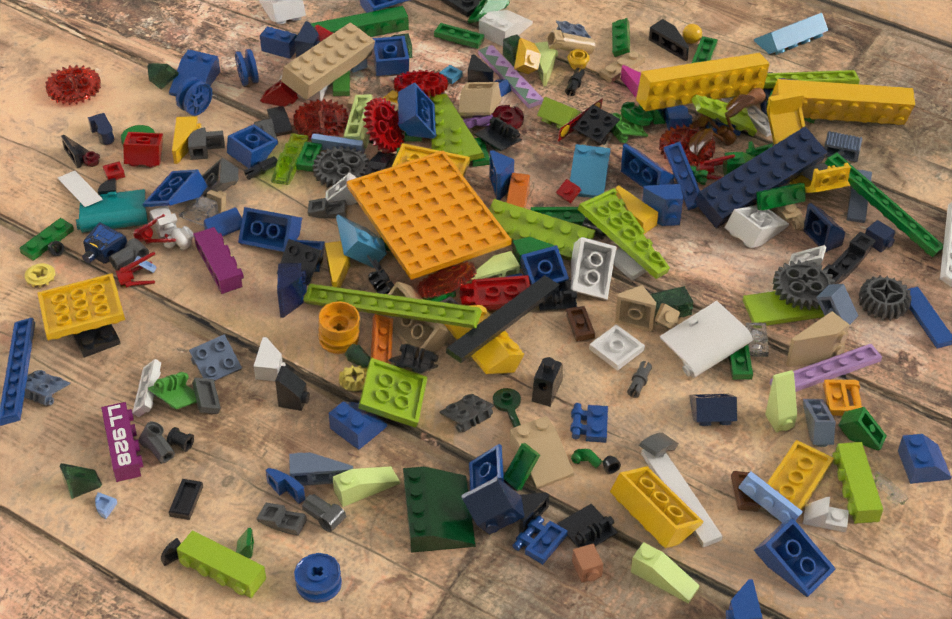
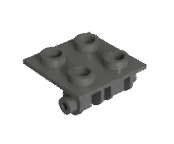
[440,394,494,433]

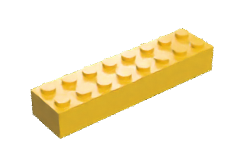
[636,53,770,111]
[771,79,915,125]

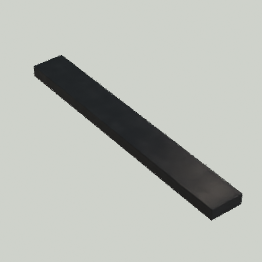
[446,275,560,363]

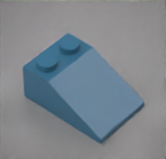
[570,144,611,198]
[336,214,387,268]

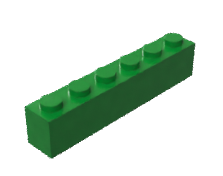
[310,6,409,37]

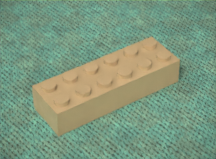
[281,22,375,100]

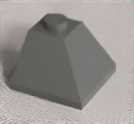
[197,158,239,203]

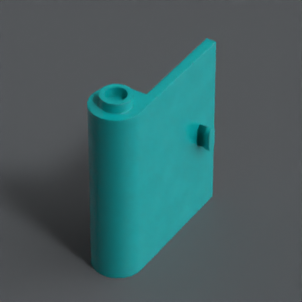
[76,189,148,233]

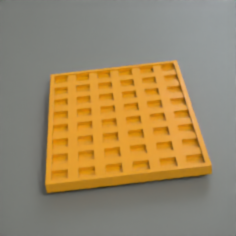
[347,150,512,280]

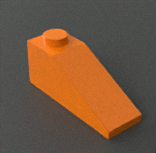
[507,173,530,208]

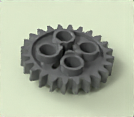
[313,146,369,188]
[772,260,835,310]

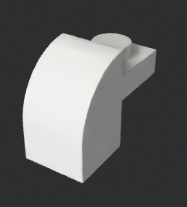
[149,206,177,238]

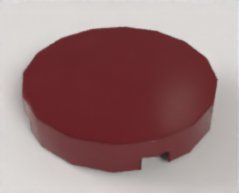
[492,105,524,129]

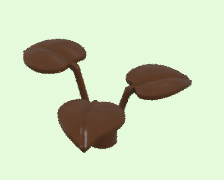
[688,94,755,156]

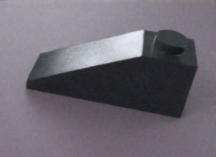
[649,19,689,61]
[365,151,396,175]

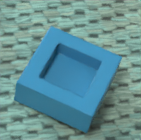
[439,65,463,84]

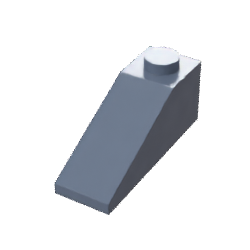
[847,170,872,223]
[803,399,836,447]
[289,452,353,486]

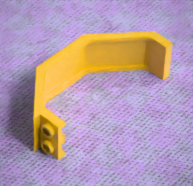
[767,91,851,193]

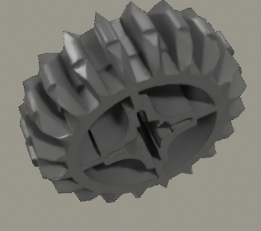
[859,275,912,321]

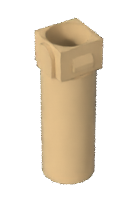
[546,29,595,55]

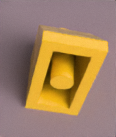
[514,38,541,74]

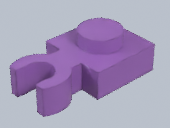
[463,114,493,129]

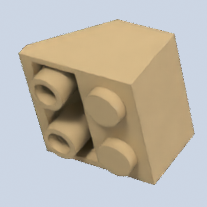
[458,82,502,117]

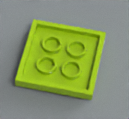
[358,358,427,428]

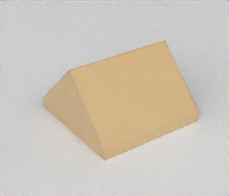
[615,285,656,332]

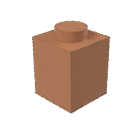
[572,544,603,583]

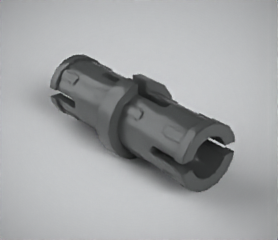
[627,361,652,398]

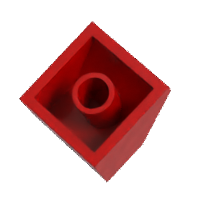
[123,132,163,167]

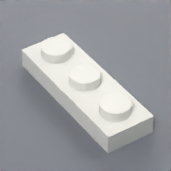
[132,359,161,417]

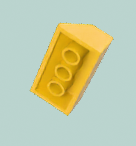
[444,305,525,374]
[610,466,704,549]

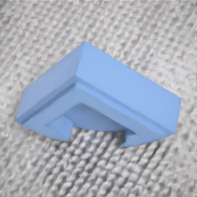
[134,256,157,273]
[95,492,117,519]

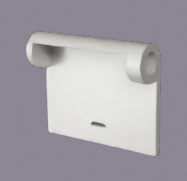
[660,301,753,378]

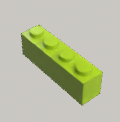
[832,442,883,524]
[177,530,266,598]

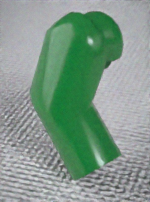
[571,449,603,469]

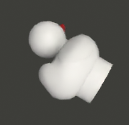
[163,226,194,250]

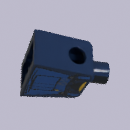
[82,222,127,264]

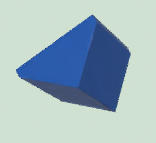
[489,150,514,200]
[469,444,504,491]

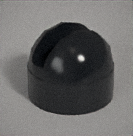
[48,240,64,256]
[603,456,621,474]

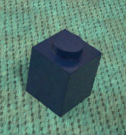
[865,220,895,252]

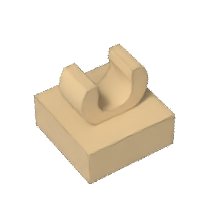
[206,190,227,213]

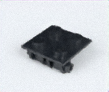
[572,105,620,145]
[474,117,522,151]
[276,239,323,286]
[367,255,394,294]
[539,280,577,311]
[388,343,439,374]
[557,503,618,548]

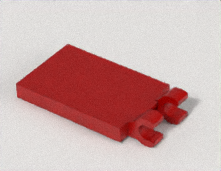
[459,275,530,310]

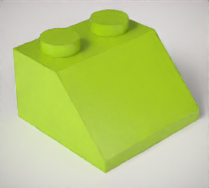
[537,97,582,129]

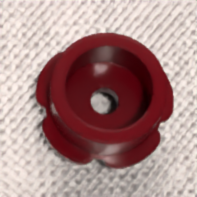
[83,151,100,167]

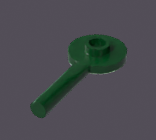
[493,388,521,428]

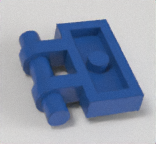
[570,403,608,443]
[513,516,568,565]

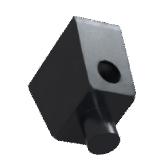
[532,357,563,407]

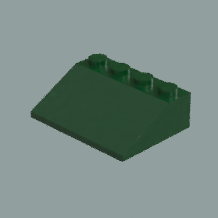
[403,466,476,553]

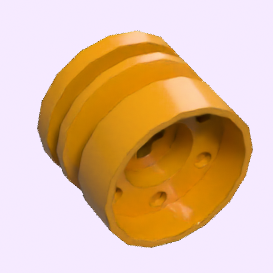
[318,301,360,354]

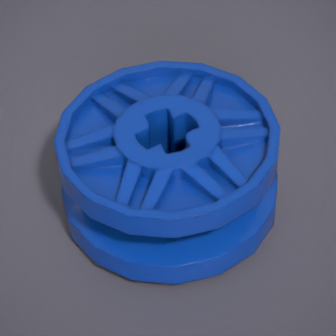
[235,49,259,86]
[176,77,213,116]
[294,553,342,603]

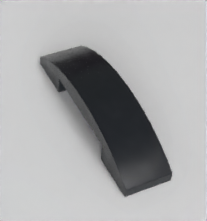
[823,232,876,284]

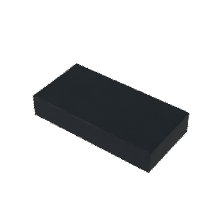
[169,479,203,520]

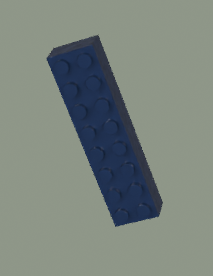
[694,126,828,229]

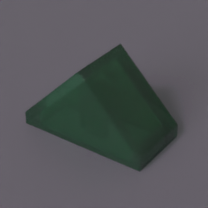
[147,63,179,89]
[59,463,102,499]

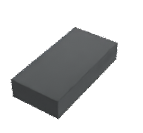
[192,378,221,414]

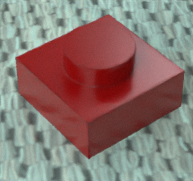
[103,161,125,180]
[556,179,581,204]

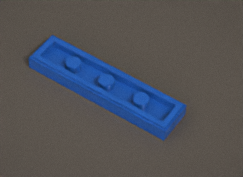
[663,142,700,210]
[908,287,952,349]

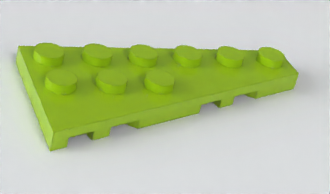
[430,93,485,161]
[578,188,670,279]

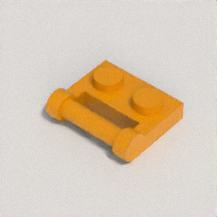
[823,380,863,416]

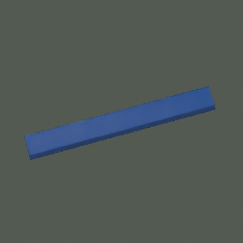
[0,318,35,426]

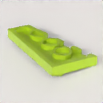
[691,95,757,136]

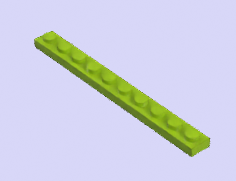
[303,284,482,329]

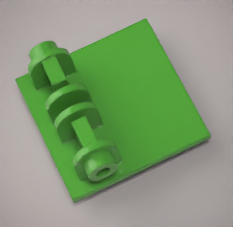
[610,113,648,143]
[148,372,197,410]

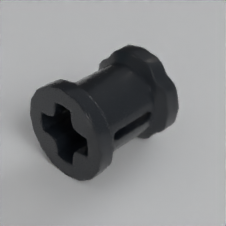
[167,427,194,452]

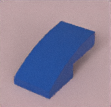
[265,468,305,504]

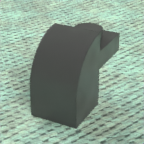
[188,127,225,160]

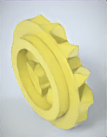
[25,263,56,288]
[339,365,367,391]

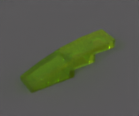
[271,133,309,185]

